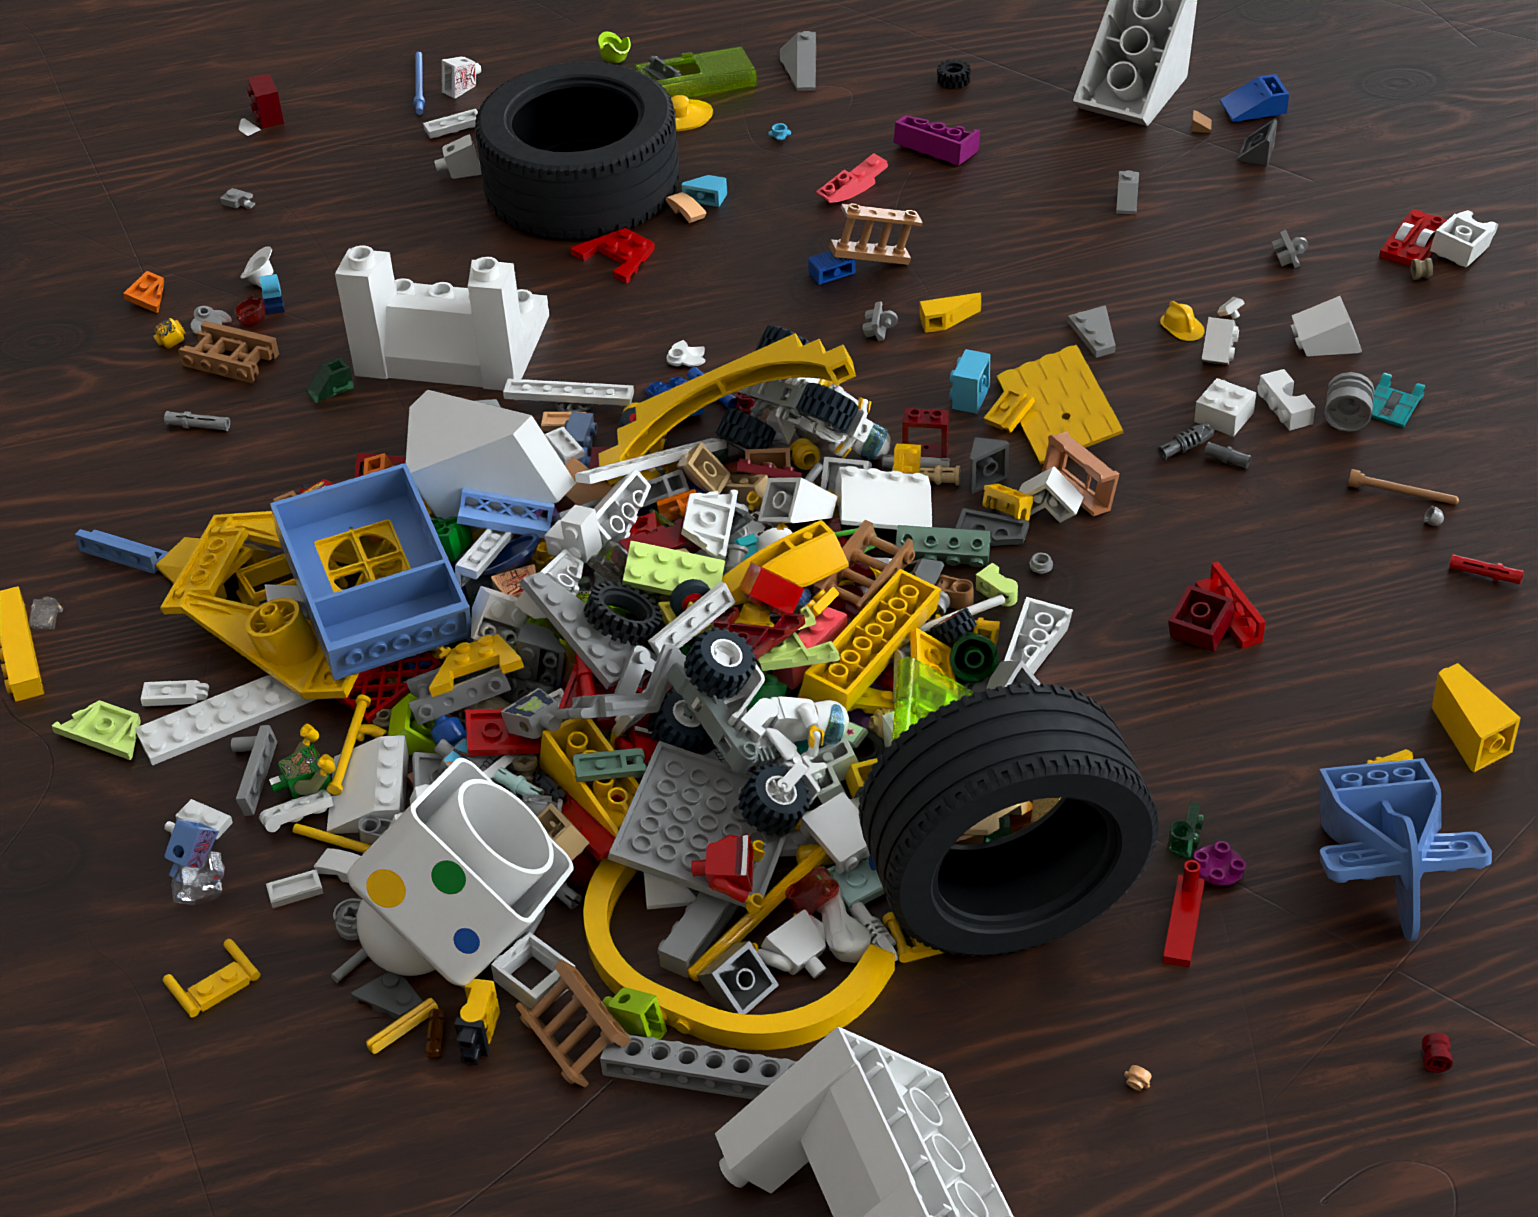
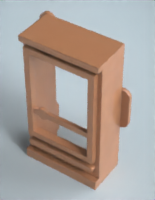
[1042,432,1120,516]

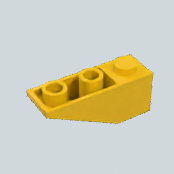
[920,293,981,333]

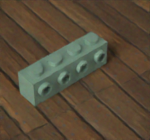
[896,525,991,567]

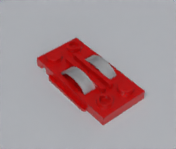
[1379,209,1447,267]

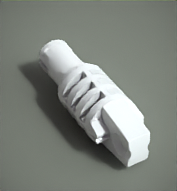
[850,902,899,961]

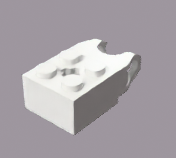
[1430,210,1498,267]

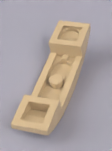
[964,801,1033,835]

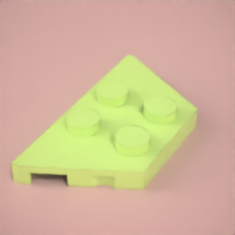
[52,700,141,760]

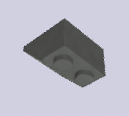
[697,941,779,1014]

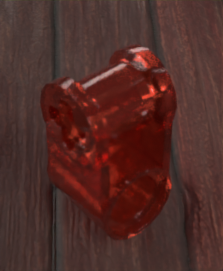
[785,867,840,915]

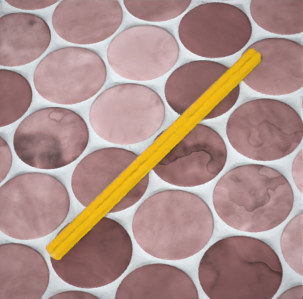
[687,807,859,981]

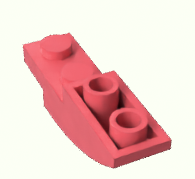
[816,153,888,203]

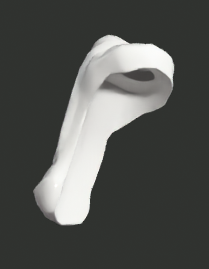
[815,884,871,963]

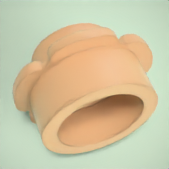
[1124,1065,1152,1091]

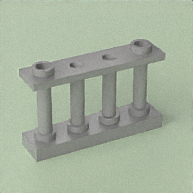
[407,664,511,725]

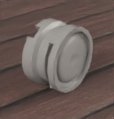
[333,898,361,940]

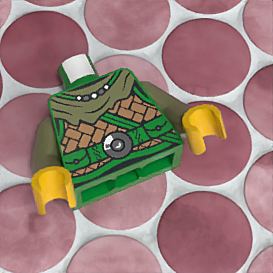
[269,724,335,799]

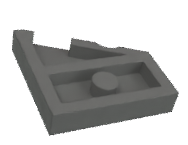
[351,972,423,1020]

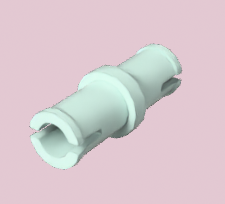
[493,767,544,796]

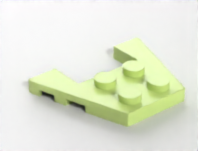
[756,606,840,671]

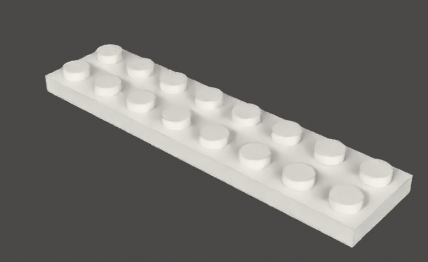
[135,675,316,765]

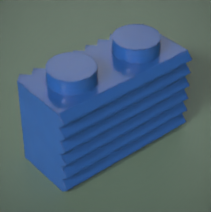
[808,251,856,285]

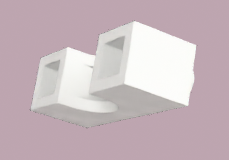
[1258,369,1315,431]

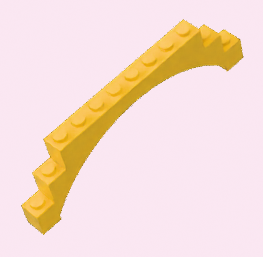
[599,333,856,485]

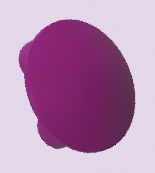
[1193,841,1246,885]

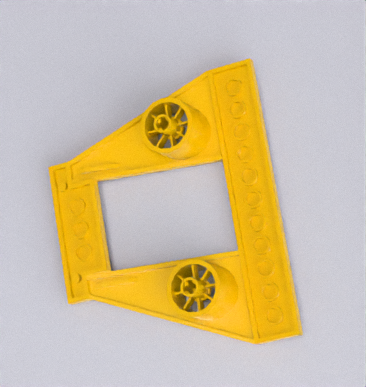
[160,501,436,699]

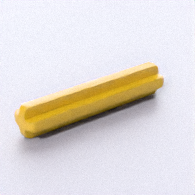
[430,646,451,660]
[366,998,438,1054]

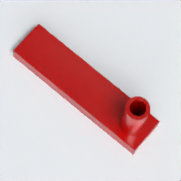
[1163,860,1205,968]

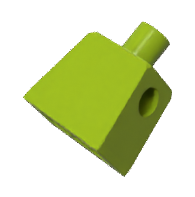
[602,987,667,1040]

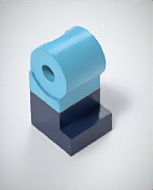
[260,274,285,315]

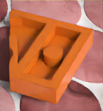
[123,271,164,313]

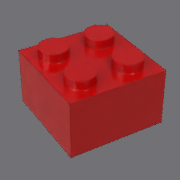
[739,562,804,616]

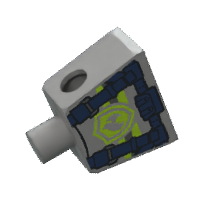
[501,688,562,739]

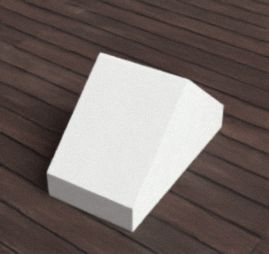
[1073,0,1197,126]
[406,390,576,533]

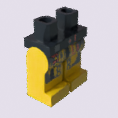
[454,979,500,1065]

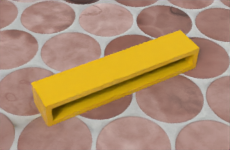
[0,586,44,702]

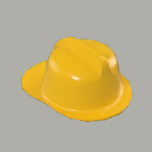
[1160,301,1205,341]

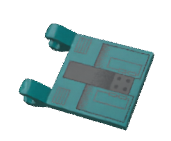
[1371,373,1425,428]

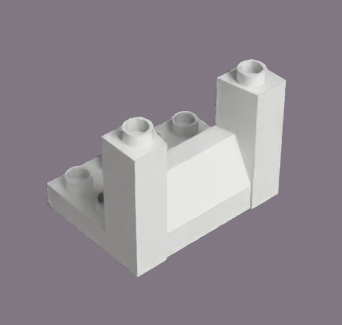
[335,246,549,391]
[715,1027,1014,1217]

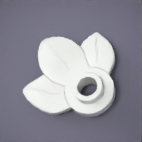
[667,340,705,367]

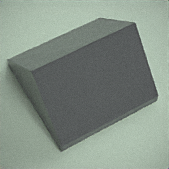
[1237,119,1277,165]
[969,437,1009,494]

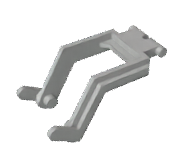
[554,644,686,719]

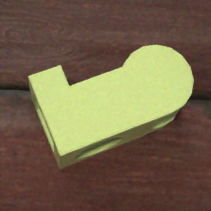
[976,563,1018,607]

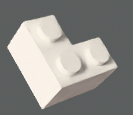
[1202,317,1239,365]
[1019,466,1084,523]
[544,505,602,563]
[812,736,859,804]

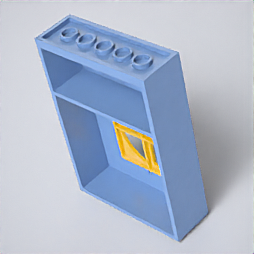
[270,463,472,681]

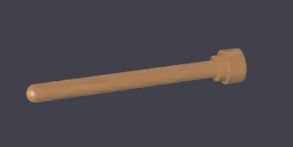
[1348,469,1459,505]

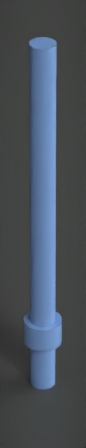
[414,52,425,115]

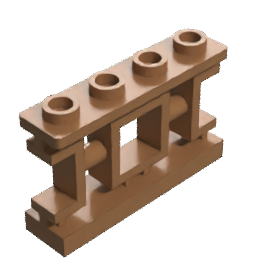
[178,321,279,383]

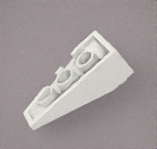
[515,549,584,619]

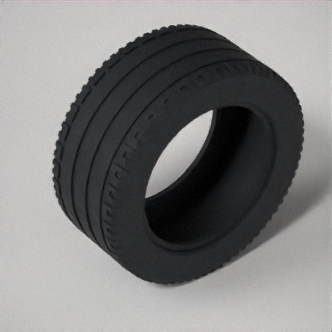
[475,62,679,240]
[858,683,1159,957]

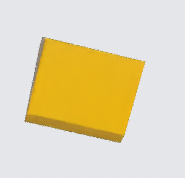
[973,623,999,646]

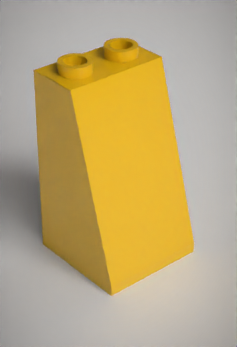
[1431,663,1520,772]

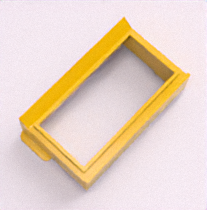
[235,554,348,607]

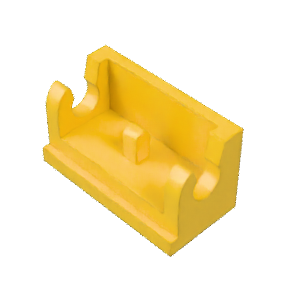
[893,443,921,474]
[983,484,1033,521]

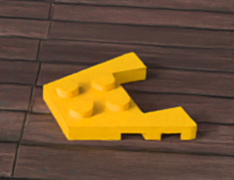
[429,634,524,697]

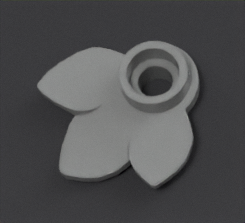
[190,306,232,335]

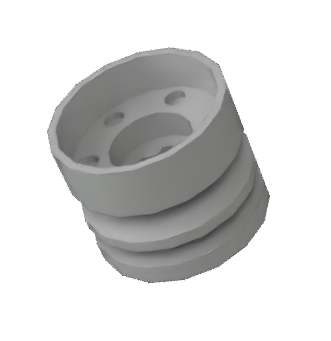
[1324,372,1374,431]

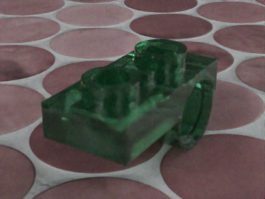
[1168,802,1204,859]

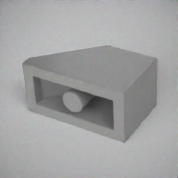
[1116,170,1139,214]

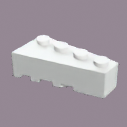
[1004,597,1073,674]

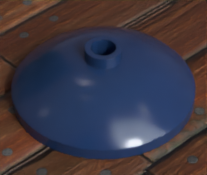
[481,533,540,577]

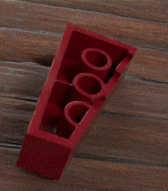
[610,518,702,576]

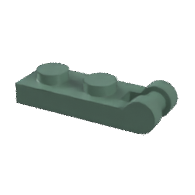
[573,748,647,782]

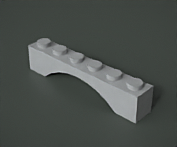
[552,469,689,524]

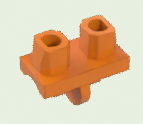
[656,489,696,523]

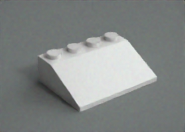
[835,466,932,530]
[327,735,409,834]

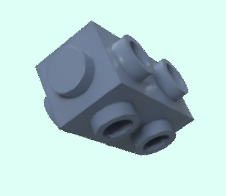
[565,412,597,450]

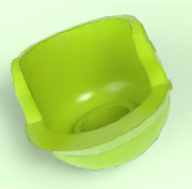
[598,31,631,64]

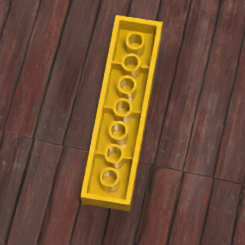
[801,569,941,712]

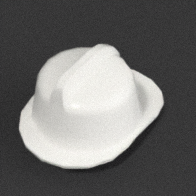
[240,246,274,287]

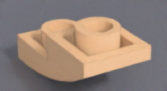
[666,192,706,223]

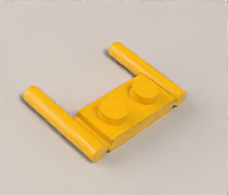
[163,939,261,1017]

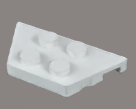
[681,490,738,560]

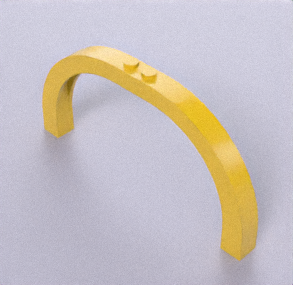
[583,858,895,1050]

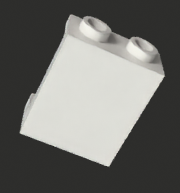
[800,792,870,875]

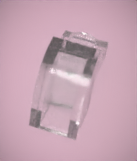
[171,851,225,905]

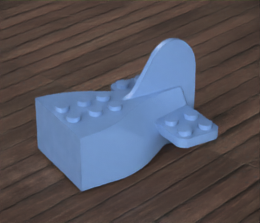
[1319,758,1492,941]

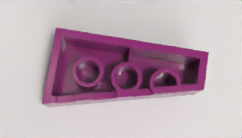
[893,115,980,165]

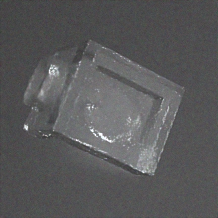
[29,597,63,630]

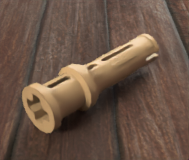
[892,465,961,486]

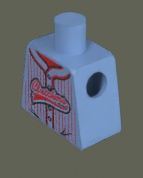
[165,819,219,880]

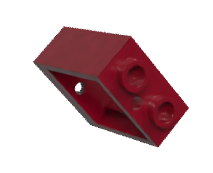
[902,408,949,458]

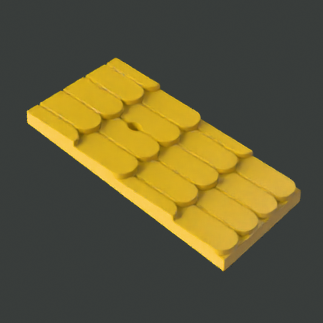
[996,345,1123,465]

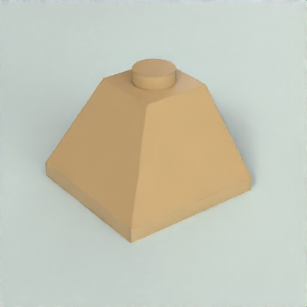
[676,442,731,495]

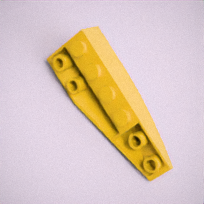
[722,520,849,606]

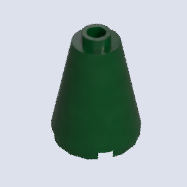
[949,631,999,682]

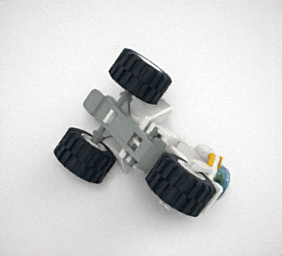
[715,325,891,462]
[647,627,849,836]

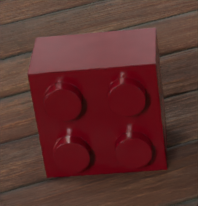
[246,73,284,128]
[1168,585,1235,652]

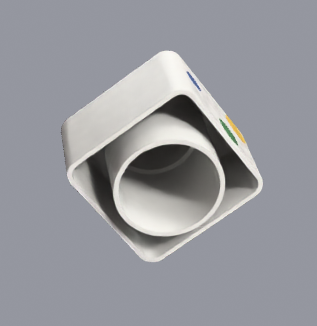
[348,758,573,986]

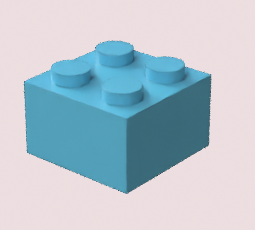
[949,349,990,414]

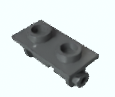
[643,56,683,89]

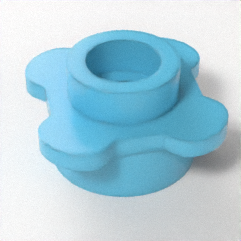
[769,123,791,140]

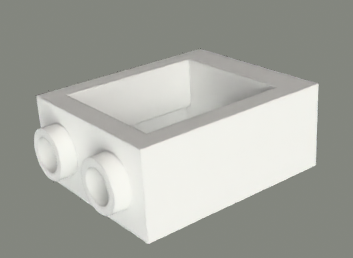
[491,932,575,1009]

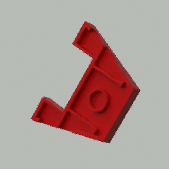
[570,228,655,284]

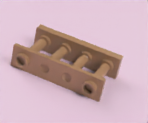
[829,203,923,265]
[813,520,915,614]
[516,959,631,1087]

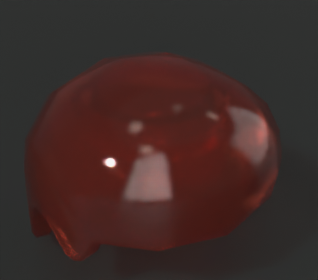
[234,296,266,325]

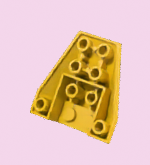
[156,537,270,599]

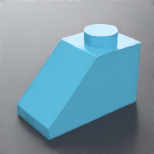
[682,175,727,207]

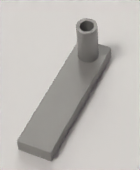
[231,725,278,816]

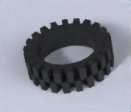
[584,581,663,646]

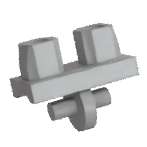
[1272,230,1308,268]
[862,301,898,341]

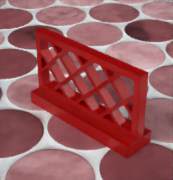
[335,651,442,723]

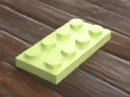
[622,541,725,596]

